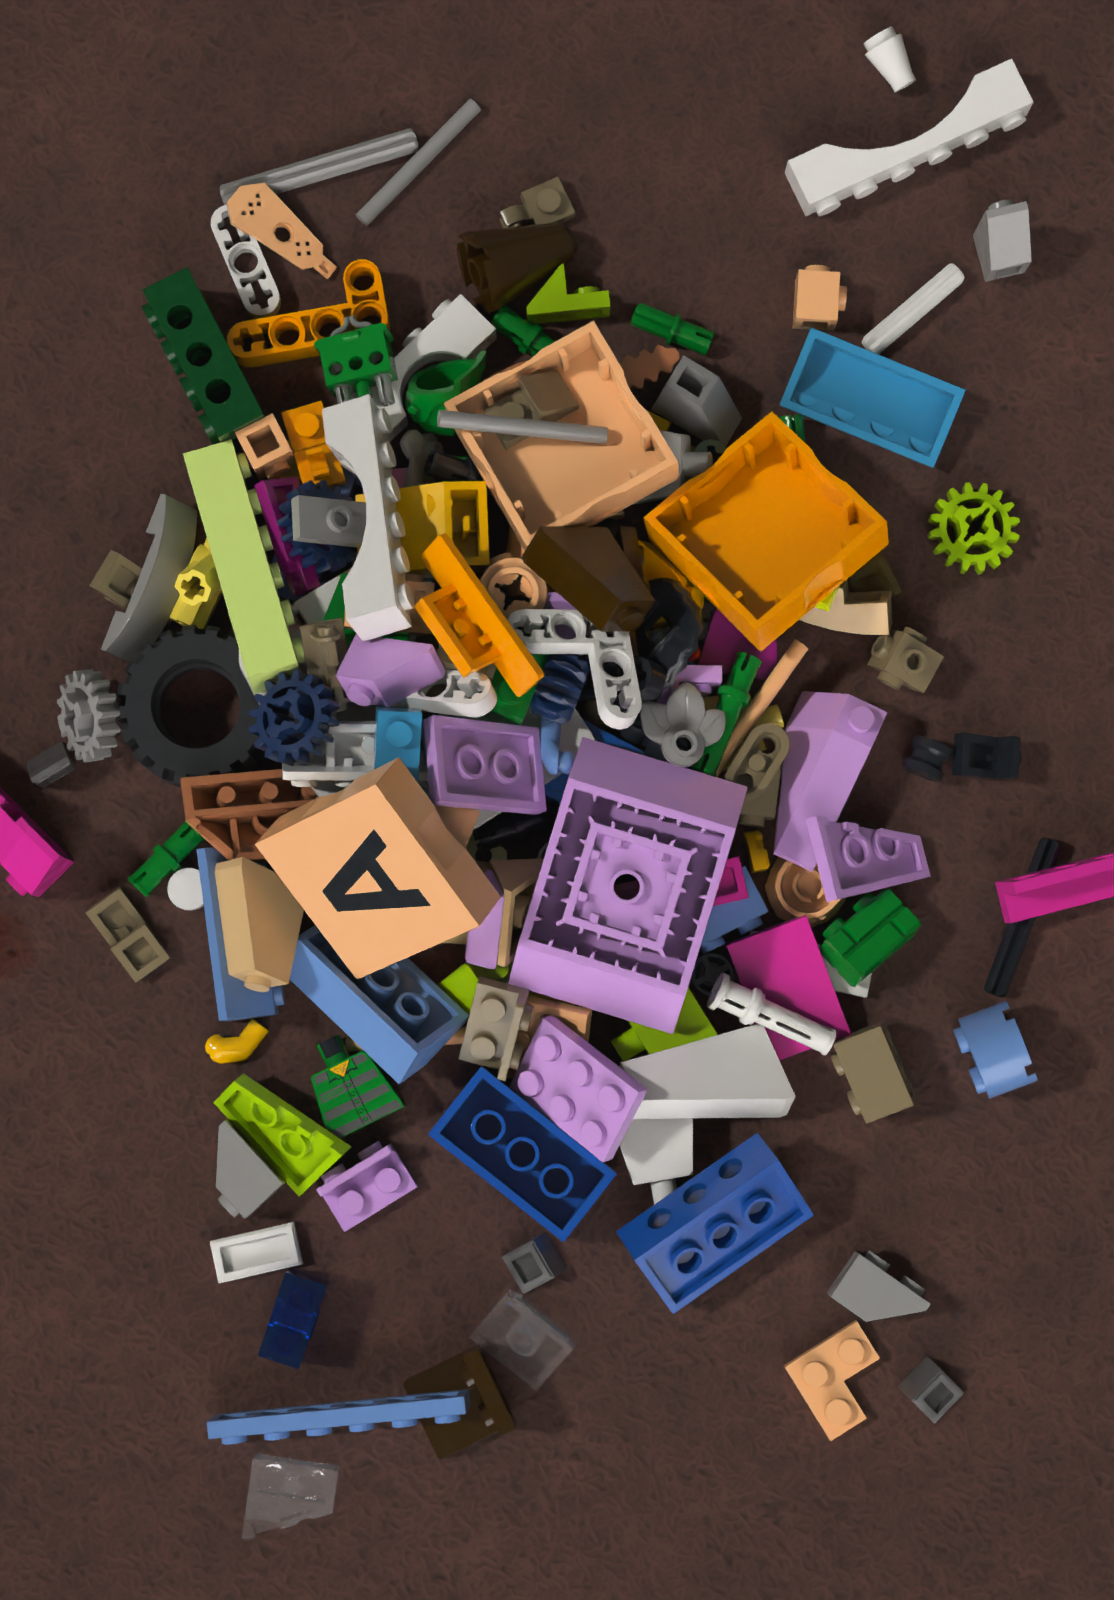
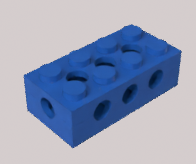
[616,1133,814,1314]

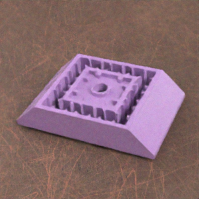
[508,737,748,1034]

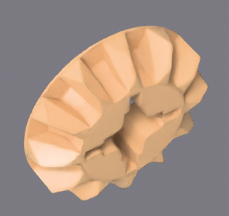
[480,558,547,627]

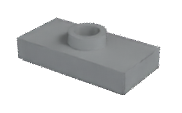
[291,495,366,548]

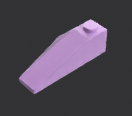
[773,691,888,872]

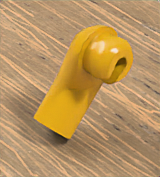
[205,1018,269,1064]

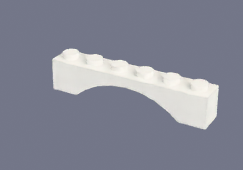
[785,59,1033,216]
[322,394,415,641]

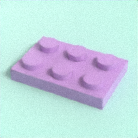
[423,715,547,815]
[509,1015,648,1162]

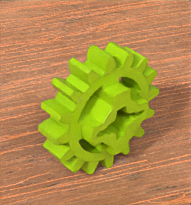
[927,482,1020,575]

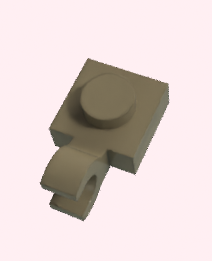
[499,177,575,228]

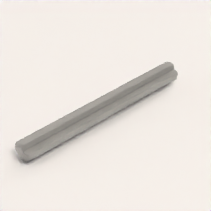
[220,128,419,205]

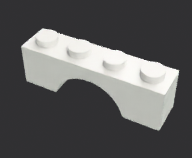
[344,294,497,443]

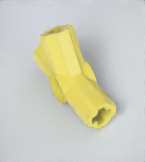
[169,538,223,629]

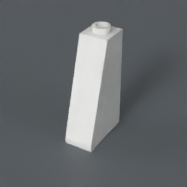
[620,1024,796,1119]

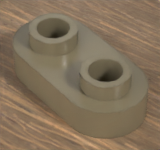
[724,723,790,804]

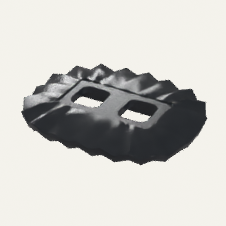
[587,577,704,713]

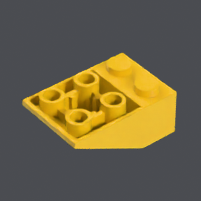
[355,481,490,578]

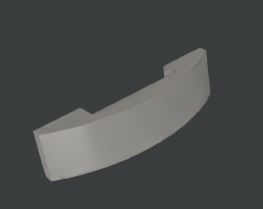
[101,494,197,662]

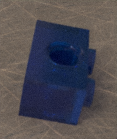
[258,1268,330,1369]

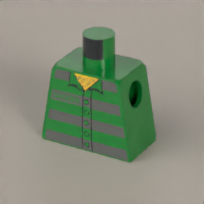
[311,1034,406,1138]

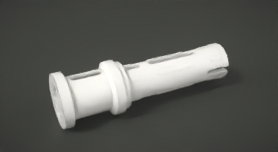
[707,972,837,1055]

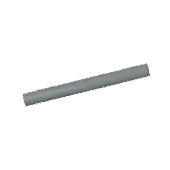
[356,99,481,226]
[437,410,608,444]

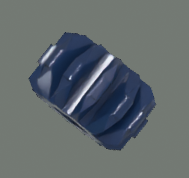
[530,654,590,724]

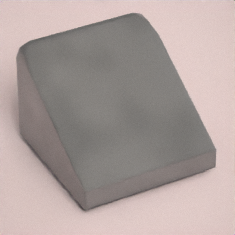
[26,742,77,788]
[502,1232,567,1294]
[898,1357,964,1424]

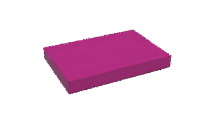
[726,914,851,1060]

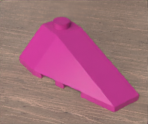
[0,787,74,898]

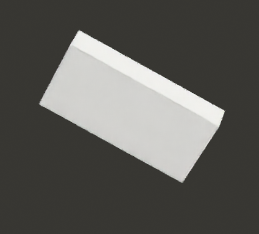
[210,1222,303,1283]

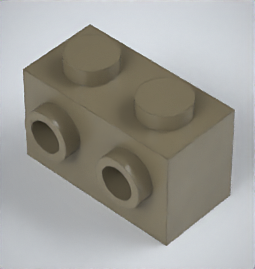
[830,1020,917,1124]

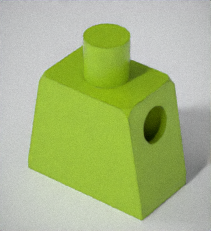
[611,988,718,1062]

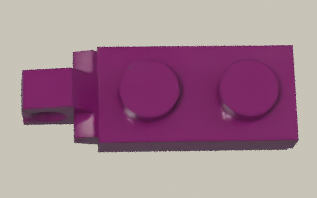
[254,476,320,597]

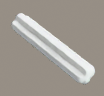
[862,263,965,355]

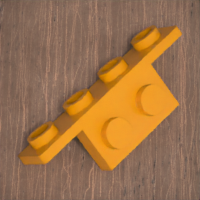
[415,533,544,697]

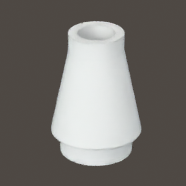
[864,26,916,93]

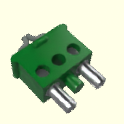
[314,316,398,406]

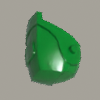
[405,350,486,436]

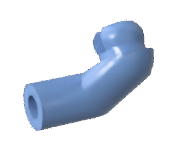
[539,719,574,775]

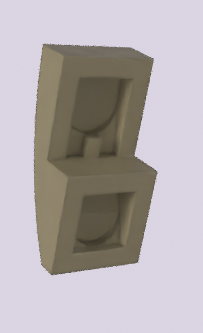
[85,886,170,983]

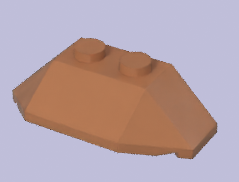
[180,769,318,862]

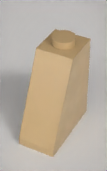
[215,857,304,992]

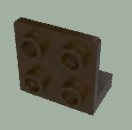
[403,1344,517,1460]

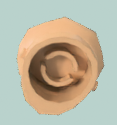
[765,856,846,928]

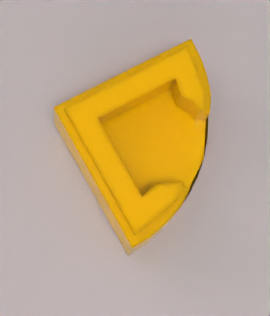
[743,830,770,873]

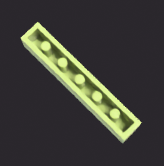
[183,439,305,694]

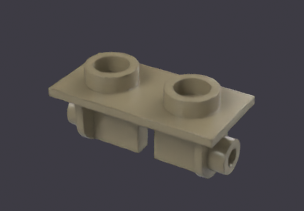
[299,618,351,712]

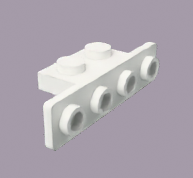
[282,721,429,787]

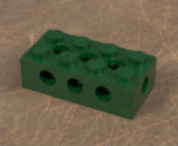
[141,267,265,452]

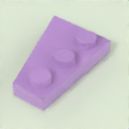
[805,816,931,902]

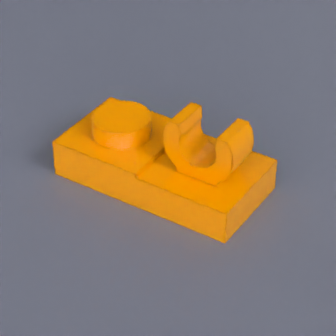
[281,400,347,489]

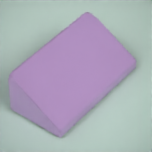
[465,869,504,969]

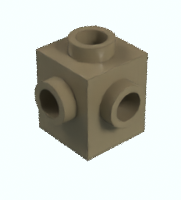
[867,627,944,693]

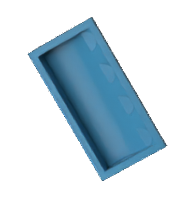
[779,328,966,468]

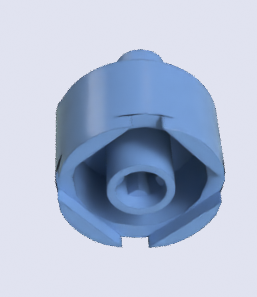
[953,1001,1038,1099]

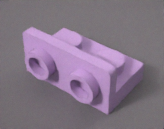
[656,665,722,706]
[316,1141,418,1232]

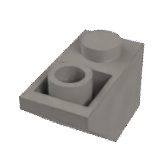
[973,200,1032,282]
[651,355,742,447]
[827,1250,930,1322]

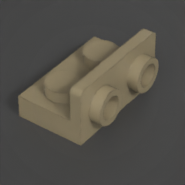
[459,977,534,1081]

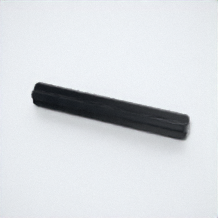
[984,837,1062,998]

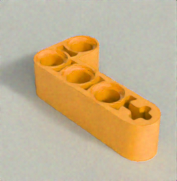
[227,259,390,368]

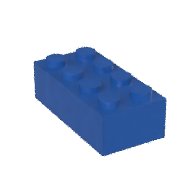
[428,1066,617,1243]

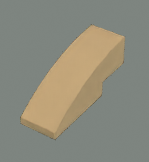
[799,579,893,635]

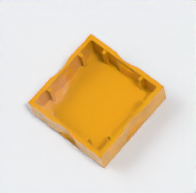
[644,411,889,652]

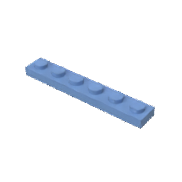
[207,1389,471,1445]

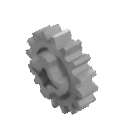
[57,669,120,762]

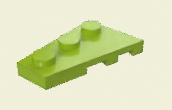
[213,1073,351,1197]

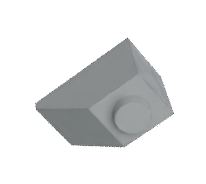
[216,1119,286,1219]

